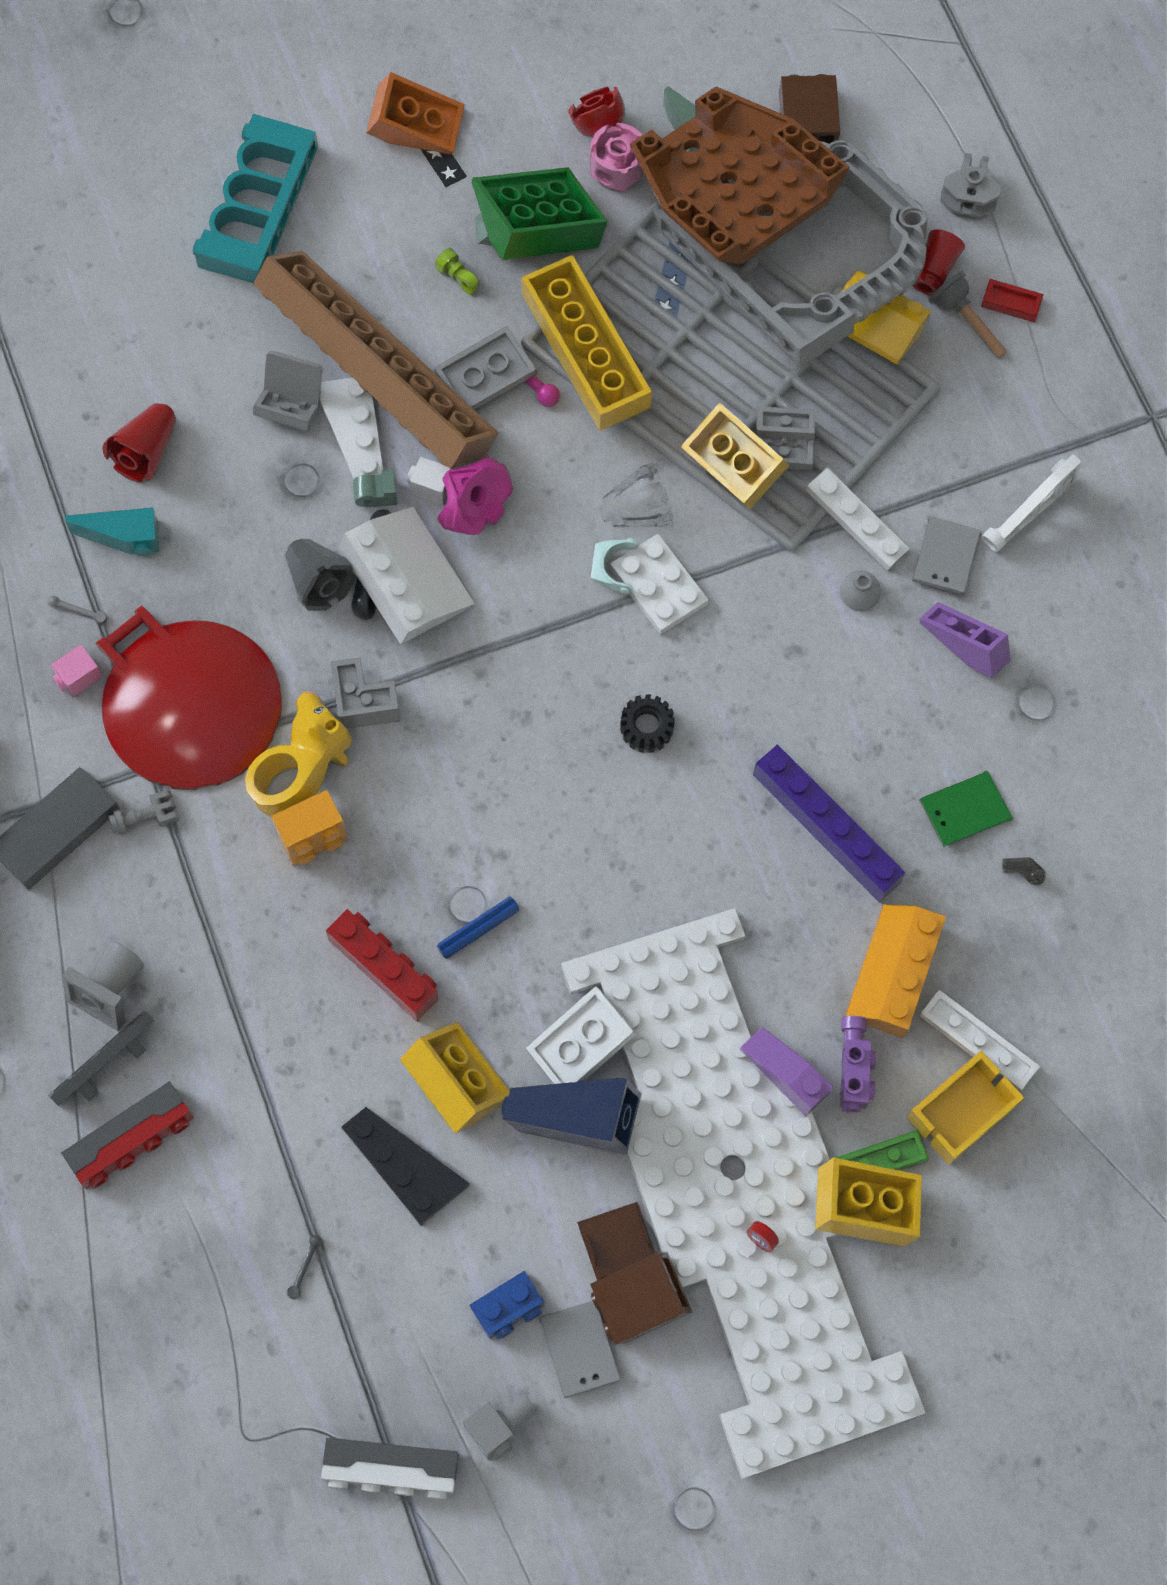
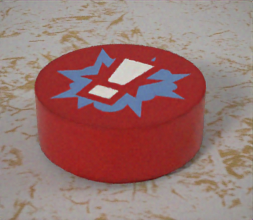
[746,1221,779,1252]

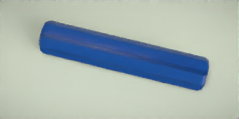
[437,897,519,959]

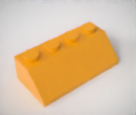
[845,904,946,1039]

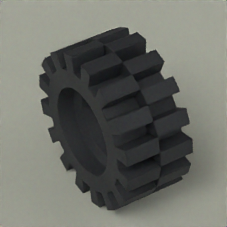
[620,694,675,753]

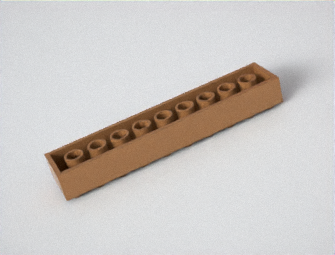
[253,250,499,469]

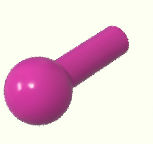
[524,376,560,407]

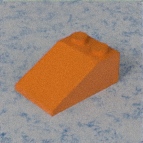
[366,72,465,154]

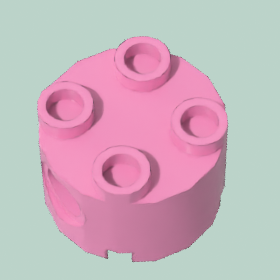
[590,123,643,192]

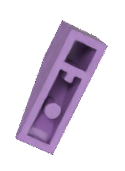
[920,602,1011,677]
[740,1027,833,1117]

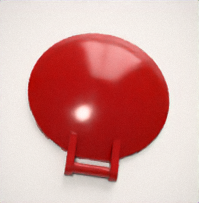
[96,605,282,790]

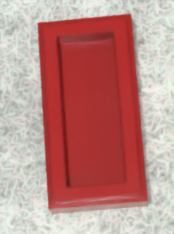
[981,279,1044,323]

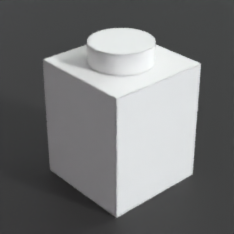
[407,457,450,505]

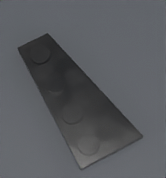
[341,1107,470,1226]

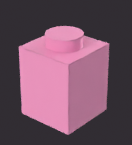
[51,644,102,697]

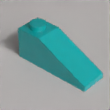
[65,507,159,556]

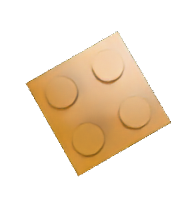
[271,790,348,866]

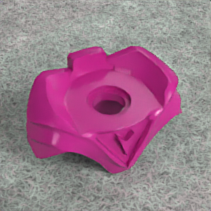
[437,455,513,535]

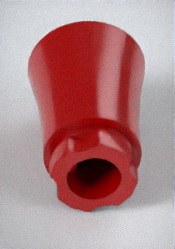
[913,229,965,296]

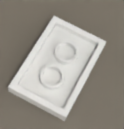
[610,534,709,635]
[526,986,637,1084]

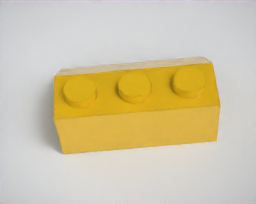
[841,270,931,364]
[400,1022,510,1134]

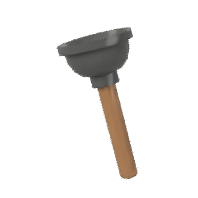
[928,271,1006,358]

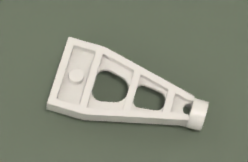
[981,454,1081,553]

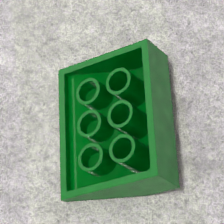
[472,167,608,260]

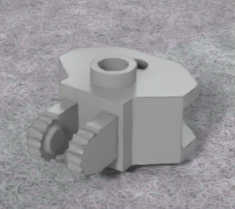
[940,153,1001,218]

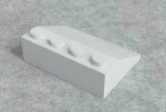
[338,507,475,645]

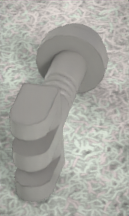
[108,790,180,834]

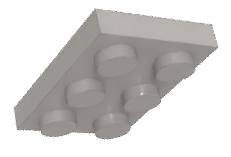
[434,326,537,410]

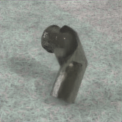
[1002,857,1046,886]

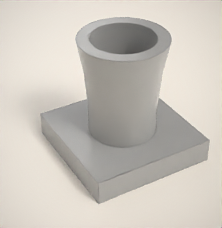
[62,942,144,1031]

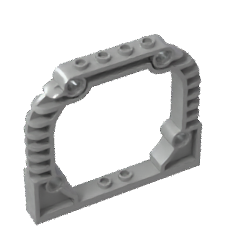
[657,140,927,368]

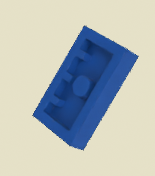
[469,1271,545,1340]

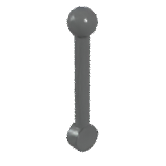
[287,1235,322,1299]

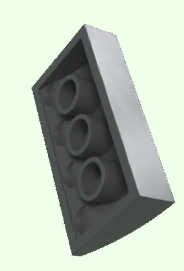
[0,767,120,890]

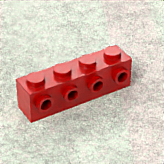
[325,909,439,1022]

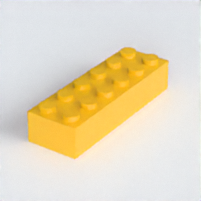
[521,255,652,431]

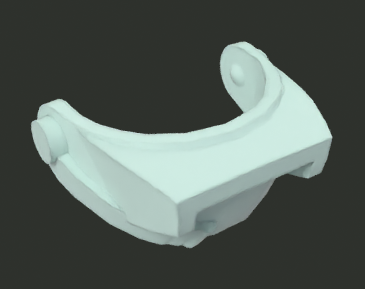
[591,538,638,594]

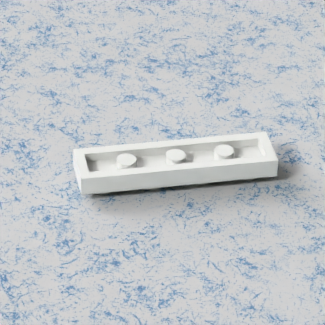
[805,468,910,571]
[919,990,1040,1092]

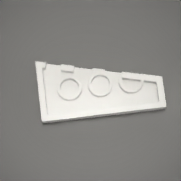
[320,378,383,480]

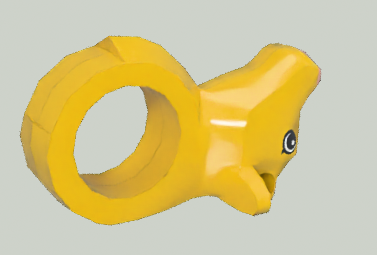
[245,691,352,818]

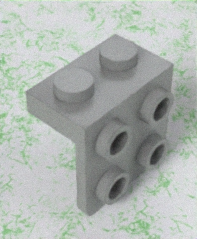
[253,351,323,431]

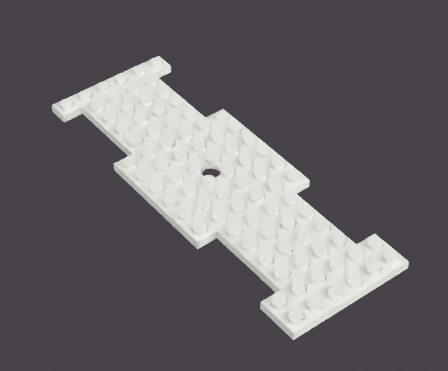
[560,908,925,1479]

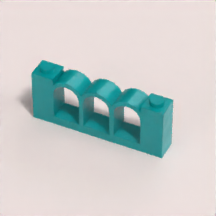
[193,114,318,283]

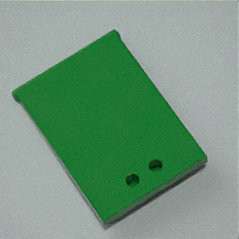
[919,771,1013,847]

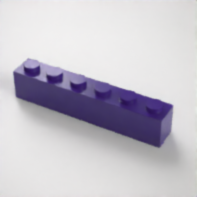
[753,744,905,903]

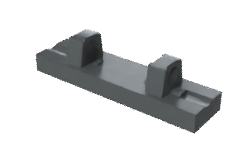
[48,1011,155,1106]

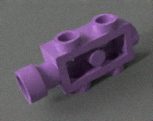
[840,1016,876,1113]

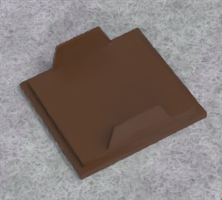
[577,1202,655,1280]

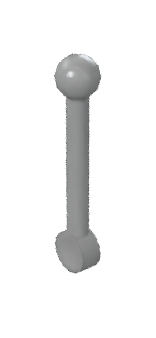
[48,596,107,624]

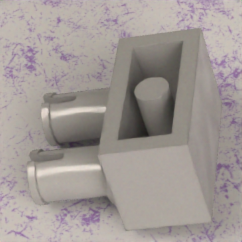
[463,1393,536,1460]

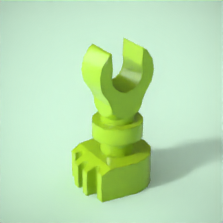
[435,248,479,295]

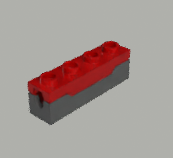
[61,1081,194,1190]

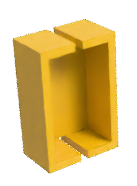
[906,1050,1024,1165]

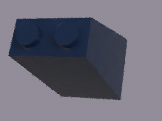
[501,1078,642,1155]

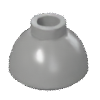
[840,571,881,611]

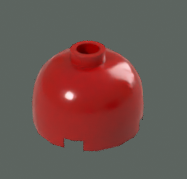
[568,87,625,138]

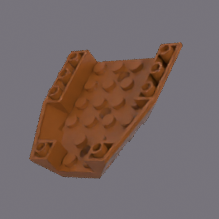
[630,86,850,264]

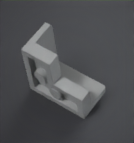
[331,657,400,729]

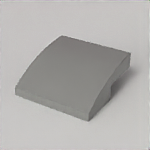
[756,406,815,471]

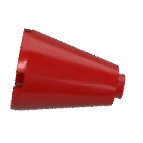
[102,403,176,482]

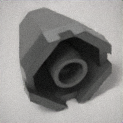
[285,539,356,611]

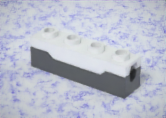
[321,1437,459,1500]

